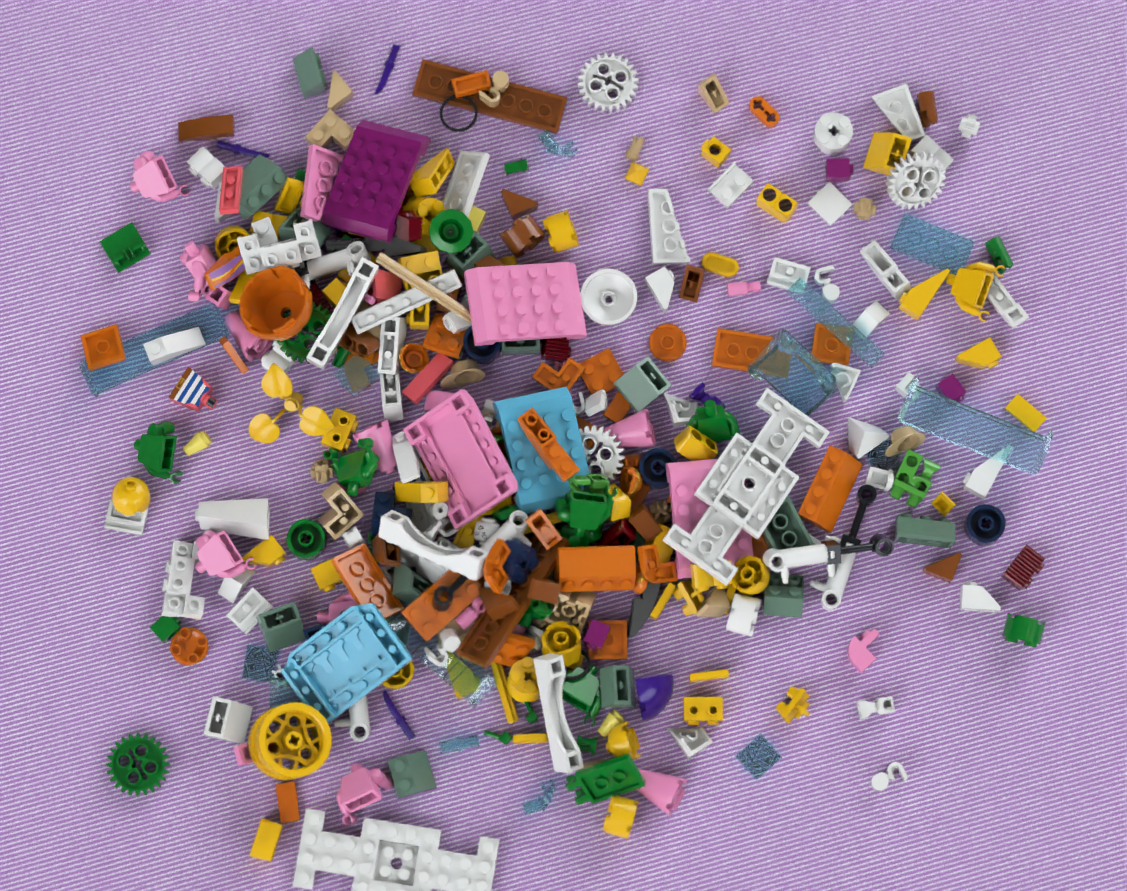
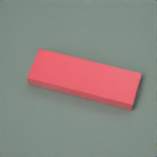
[219,166,243,215]
[402,353,454,405]

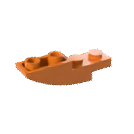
[517,407,580,482]

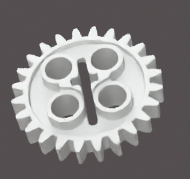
[578,52,639,113]
[885,151,947,210]
[579,425,625,481]

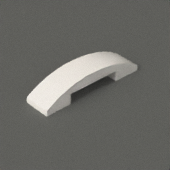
[983,260,1029,328]

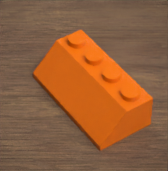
[798,445,863,533]
[553,545,636,592]

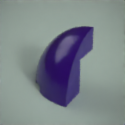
[635,675,674,721]

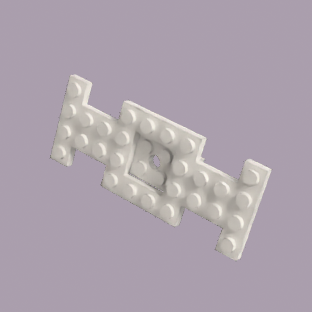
[662,388,830,586]
[293,809,500,891]

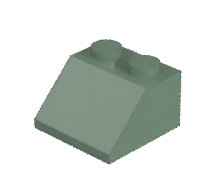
[387,750,437,799]

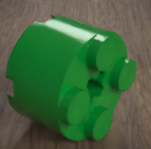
[286,519,327,561]
[1002,613,1046,647]

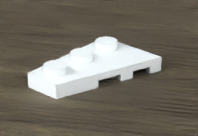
[871,83,926,142]

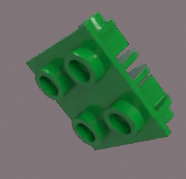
[99,222,151,273]

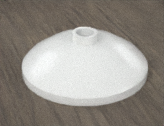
[580,269,637,325]

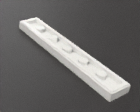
[351,269,462,334]

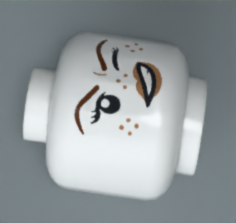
[474,517,500,545]

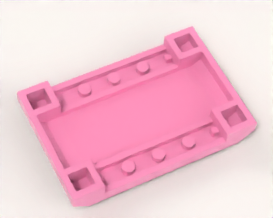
[464,262,587,346]
[403,389,518,530]
[666,459,753,579]

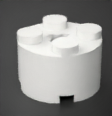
[813,112,853,155]
[726,593,762,637]

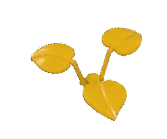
[249,363,335,443]

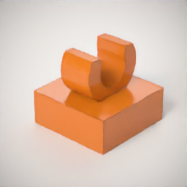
[621,454,641,472]

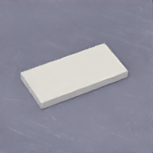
[443,151,490,217]

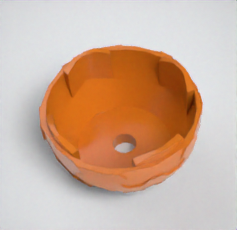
[239,266,313,341]

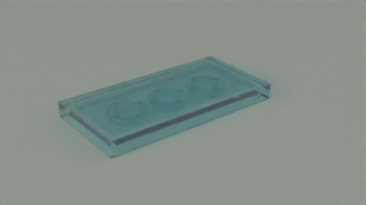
[890,213,975,275]

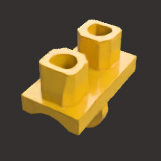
[673,579,705,616]
[775,686,810,724]

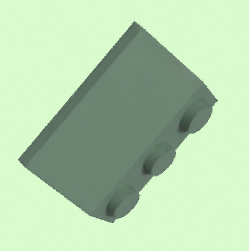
[220,154,288,219]
[762,496,814,562]
[893,514,956,548]

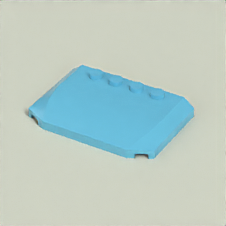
[281,603,413,723]

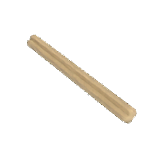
[375,253,471,323]

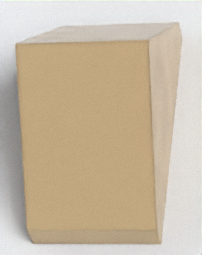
[327,71,354,112]
[698,74,730,114]
[696,586,731,617]

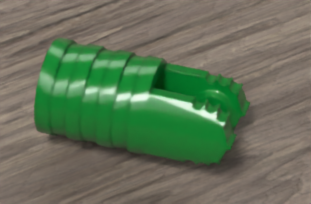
[985,236,1013,274]

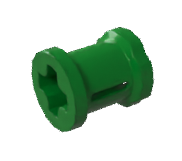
[577,735,597,755]

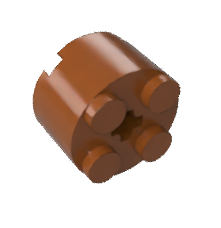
[500,215,546,258]

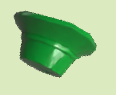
[429,209,474,254]

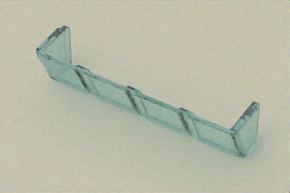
[79,303,230,397]
[897,377,1053,475]
[386,599,496,709]

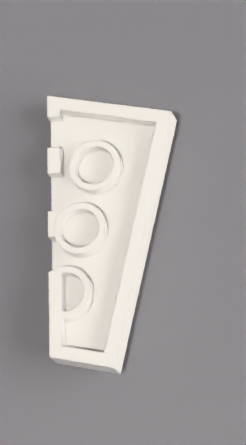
[647,189,691,265]

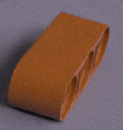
[338,323,380,358]

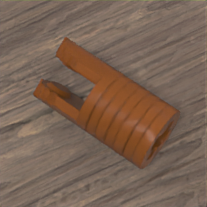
[917,91,938,128]

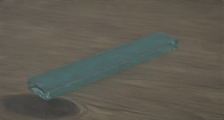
[787,278,885,368]

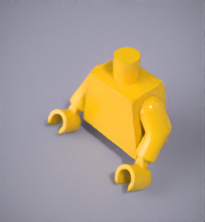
[946,262,1006,322]

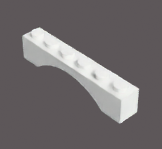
[306,257,379,370]
[378,510,488,581]
[533,653,584,774]

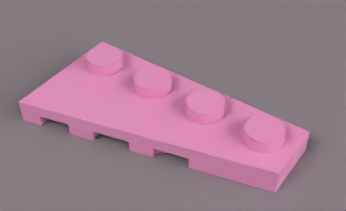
[300,144,344,222]

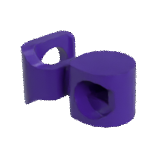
[689,382,726,409]

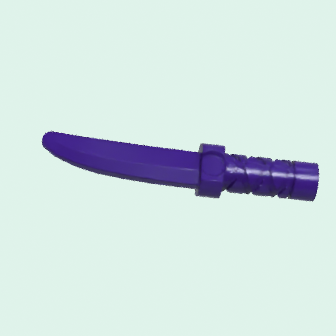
[375,44,400,95]
[216,140,270,158]
[383,690,415,740]

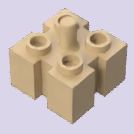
[544,591,597,634]

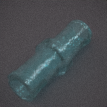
[439,735,480,754]

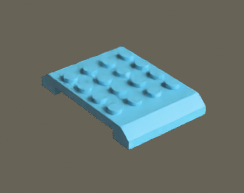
[493,387,589,514]

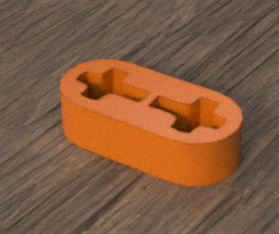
[749,96,780,128]

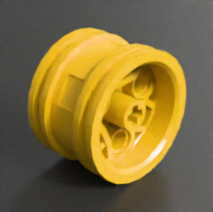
[248,703,332,780]

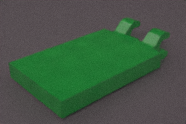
[565,754,646,805]

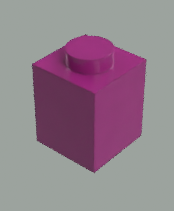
[825,158,853,182]
[935,374,966,406]
[583,619,611,651]

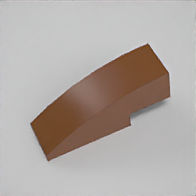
[178,114,235,142]

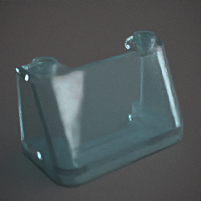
[748,329,836,416]

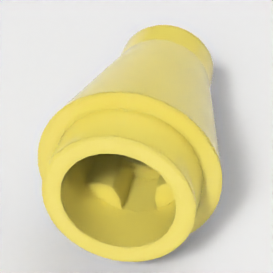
[183,430,212,457]
[597,709,626,738]

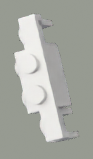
[237,219,322,274]
[161,540,205,620]

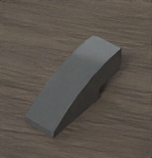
[365,237,427,258]
[627,581,660,638]

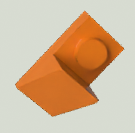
[525,508,562,550]

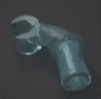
[538,130,578,158]
[522,779,556,815]

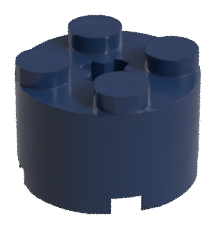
[463,326,502,364]
[639,448,677,490]
[964,504,1006,546]
[502,538,539,584]

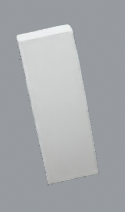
[860,240,911,300]

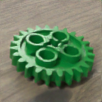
[277,302,332,364]
[106,733,170,797]

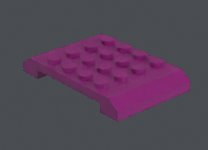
[322,120,431,243]

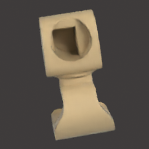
[479,71,509,108]

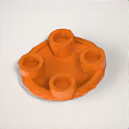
[170,627,209,666]

